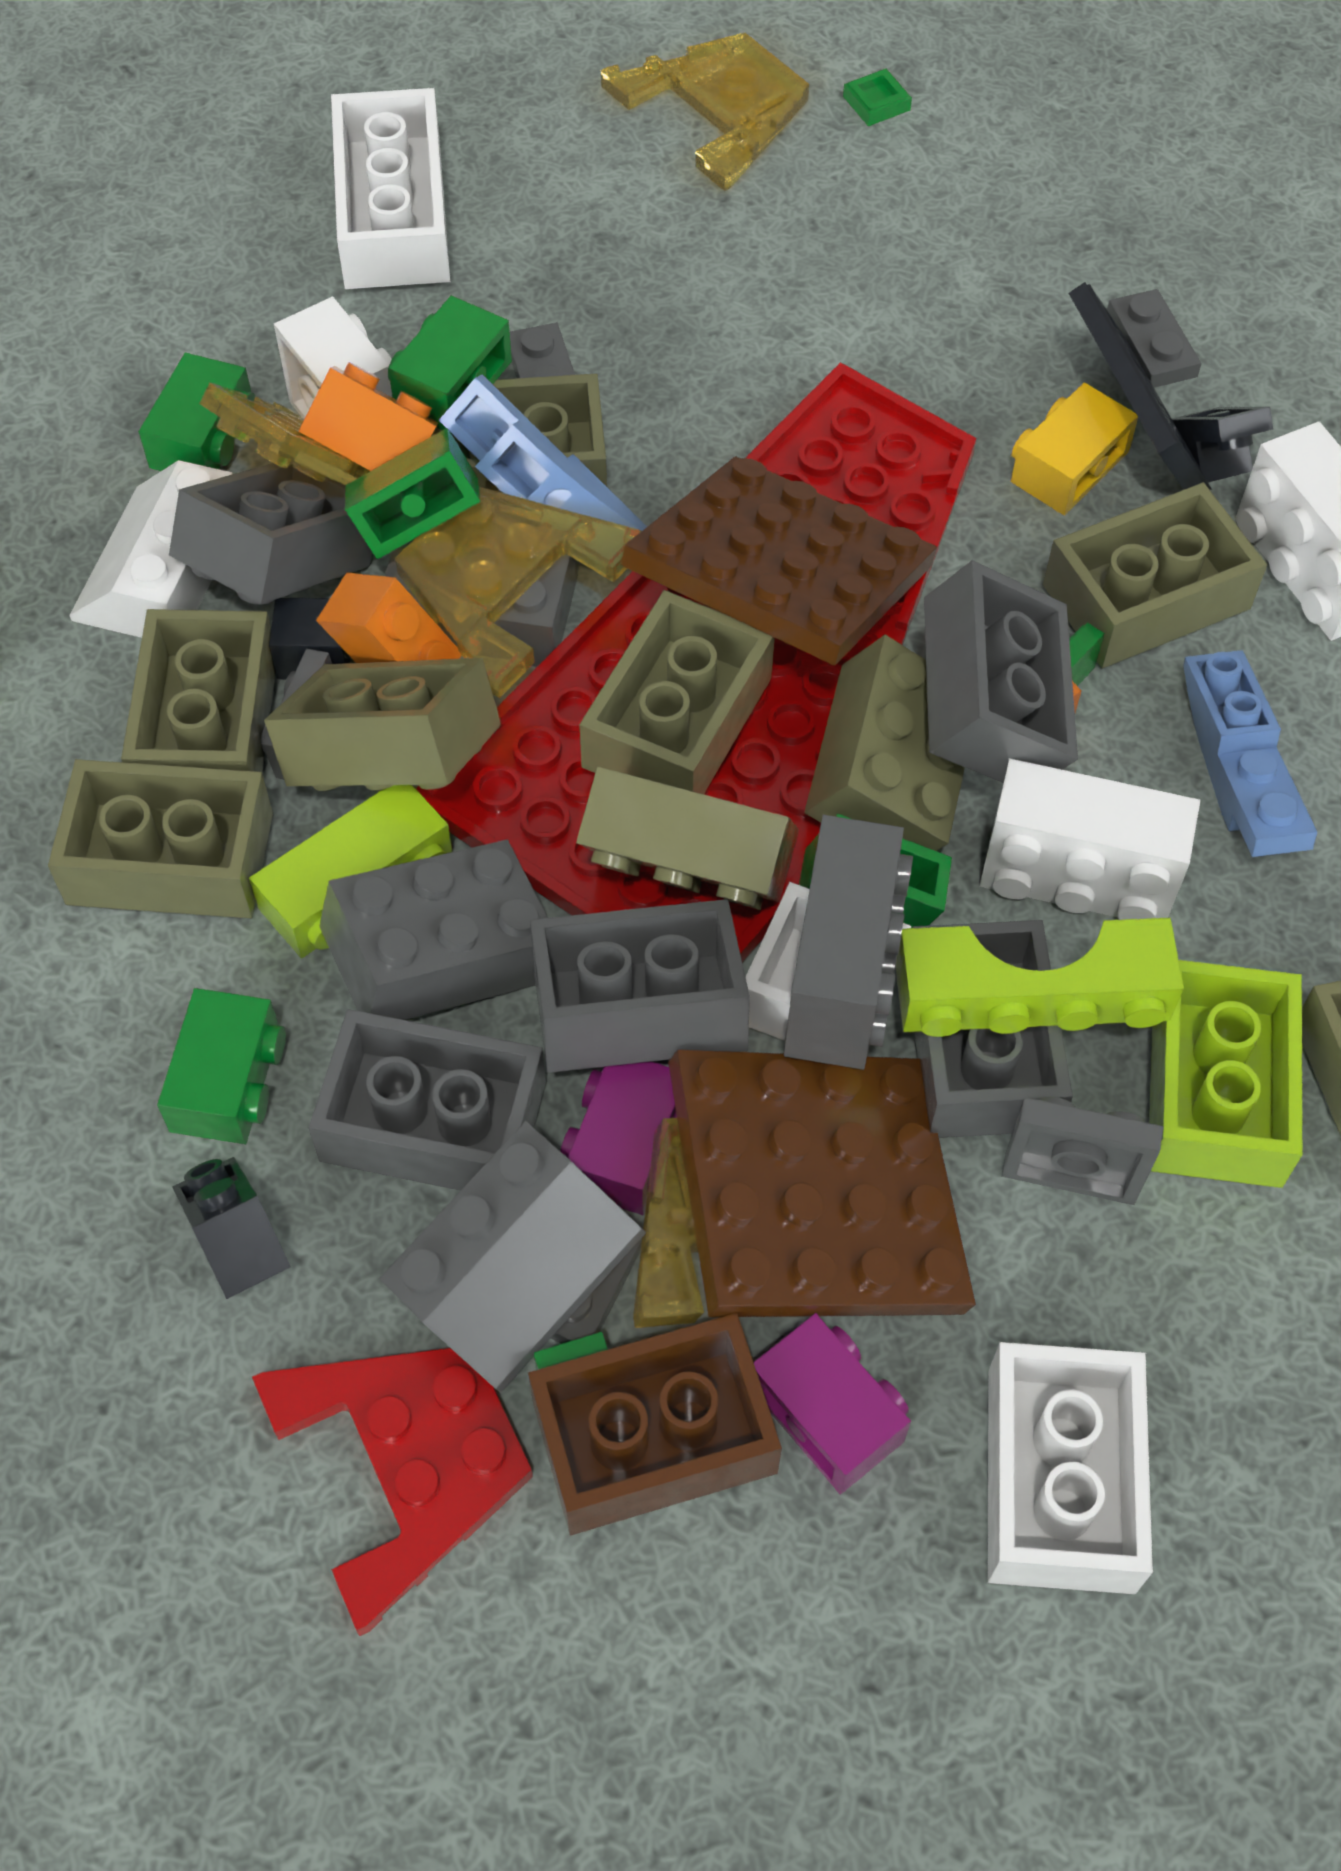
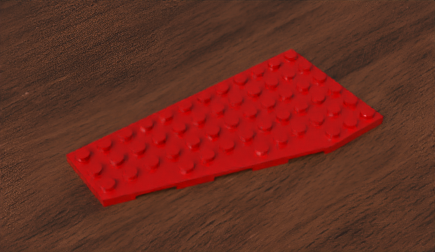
[416,362,977,962]

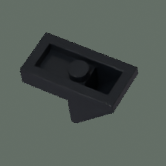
[1172,407,1273,483]

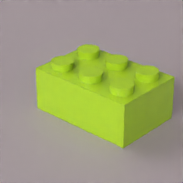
[1149,960,1303,1188]

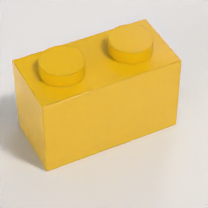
[1011,382,1138,516]

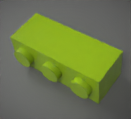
[249,785,452,959]

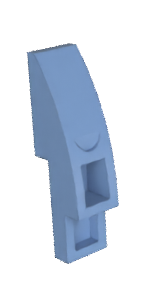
[439,375,647,578]
[1183,650,1317,857]

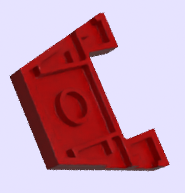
[252,1348,533,1636]

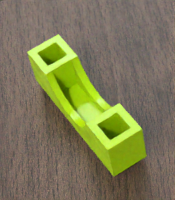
[895,918,1184,1037]

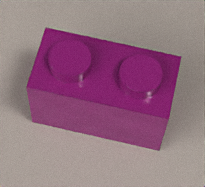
[560,1061,678,1216]
[753,1313,911,1495]

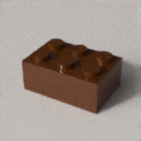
[528,1313,782,1536]

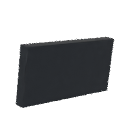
[1068,282,1212,490]

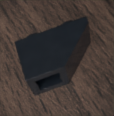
[172,1157,291,1299]

